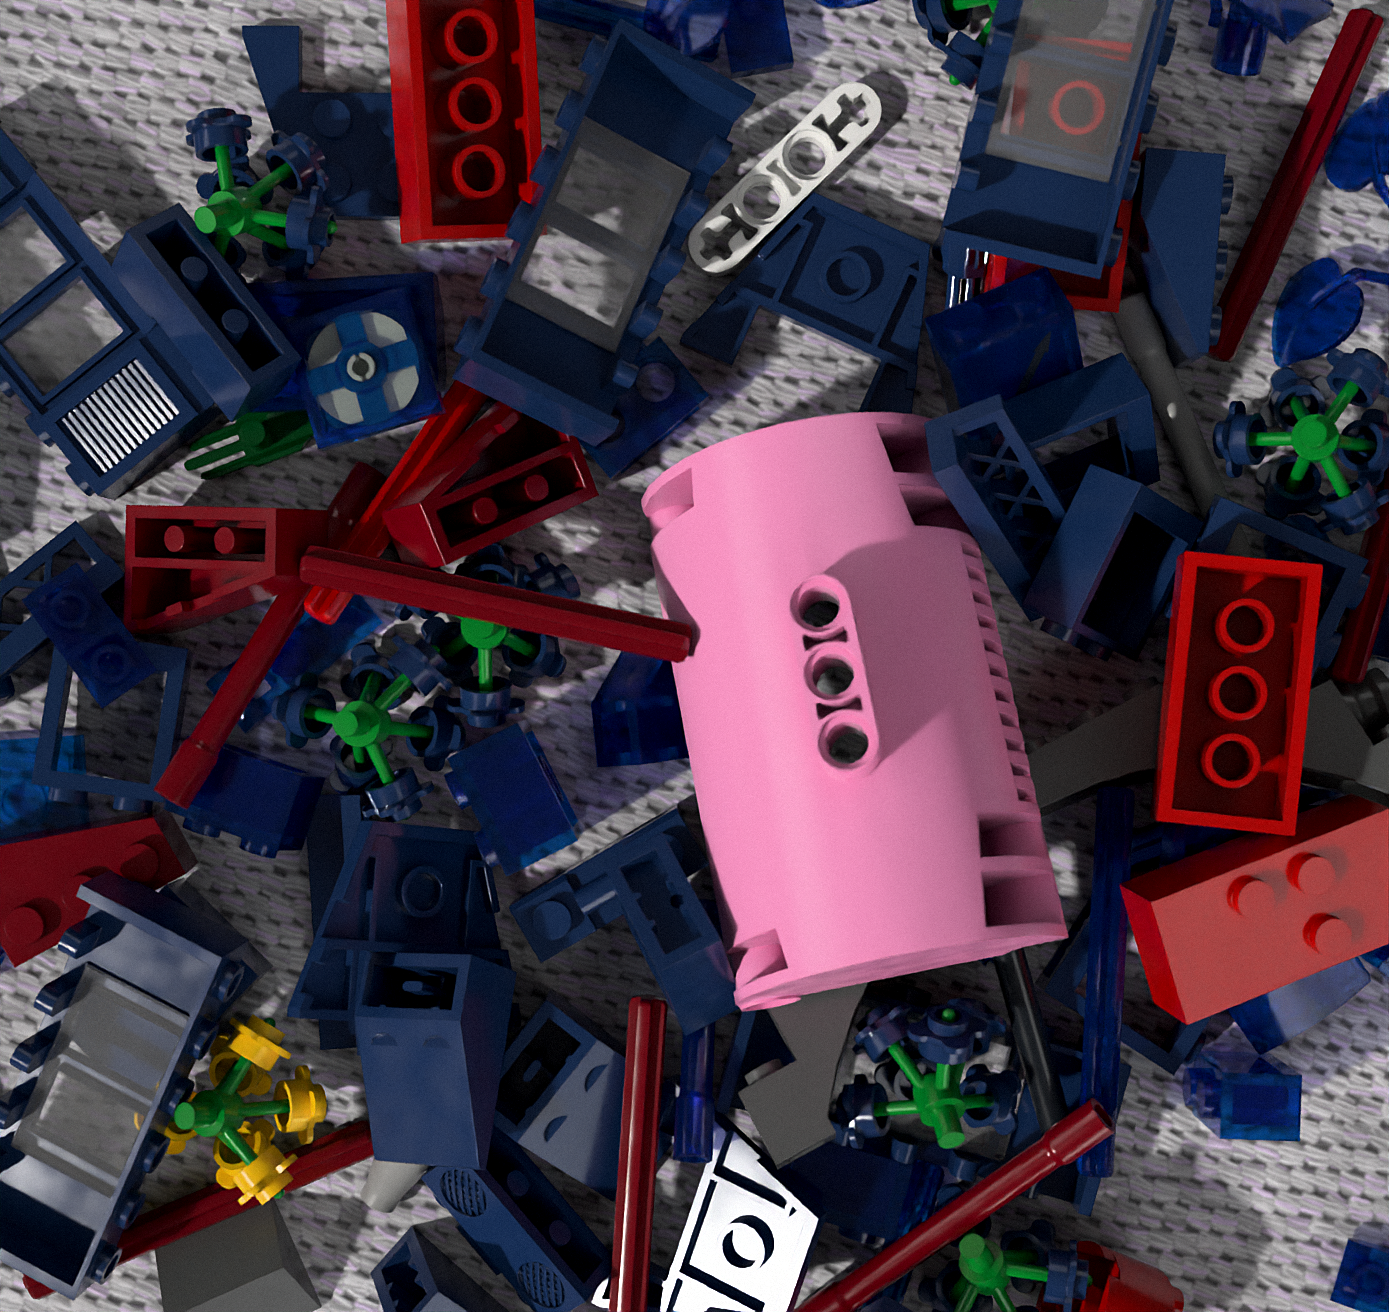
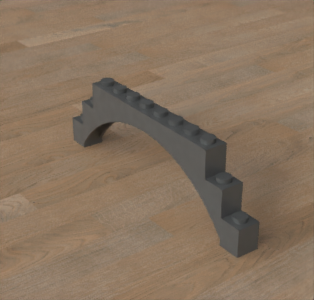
[738,676,1389,1169]

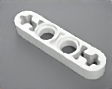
[688,82,882,277]

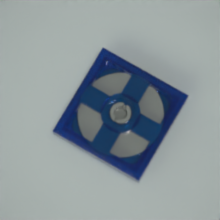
[281,285,446,451]

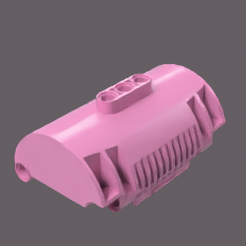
[641,412,1068,1011]

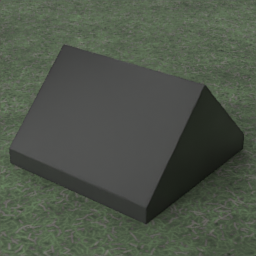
[155,1199,322,1312]

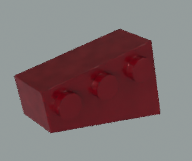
[381,401,599,569]
[124,505,328,634]
[0,807,198,968]

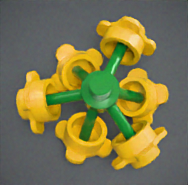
[135,1014,327,1206]

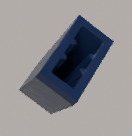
[370,1226,509,1312]

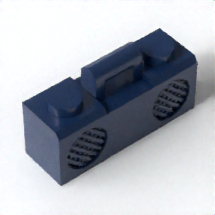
[111,202,302,423]
[509,804,709,963]
[420,1124,612,1312]

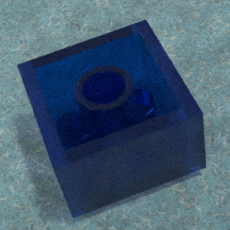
[444,719,584,877]

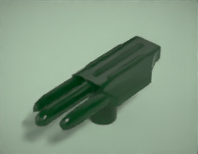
[184,400,326,480]

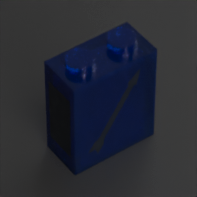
[924,267,1084,441]

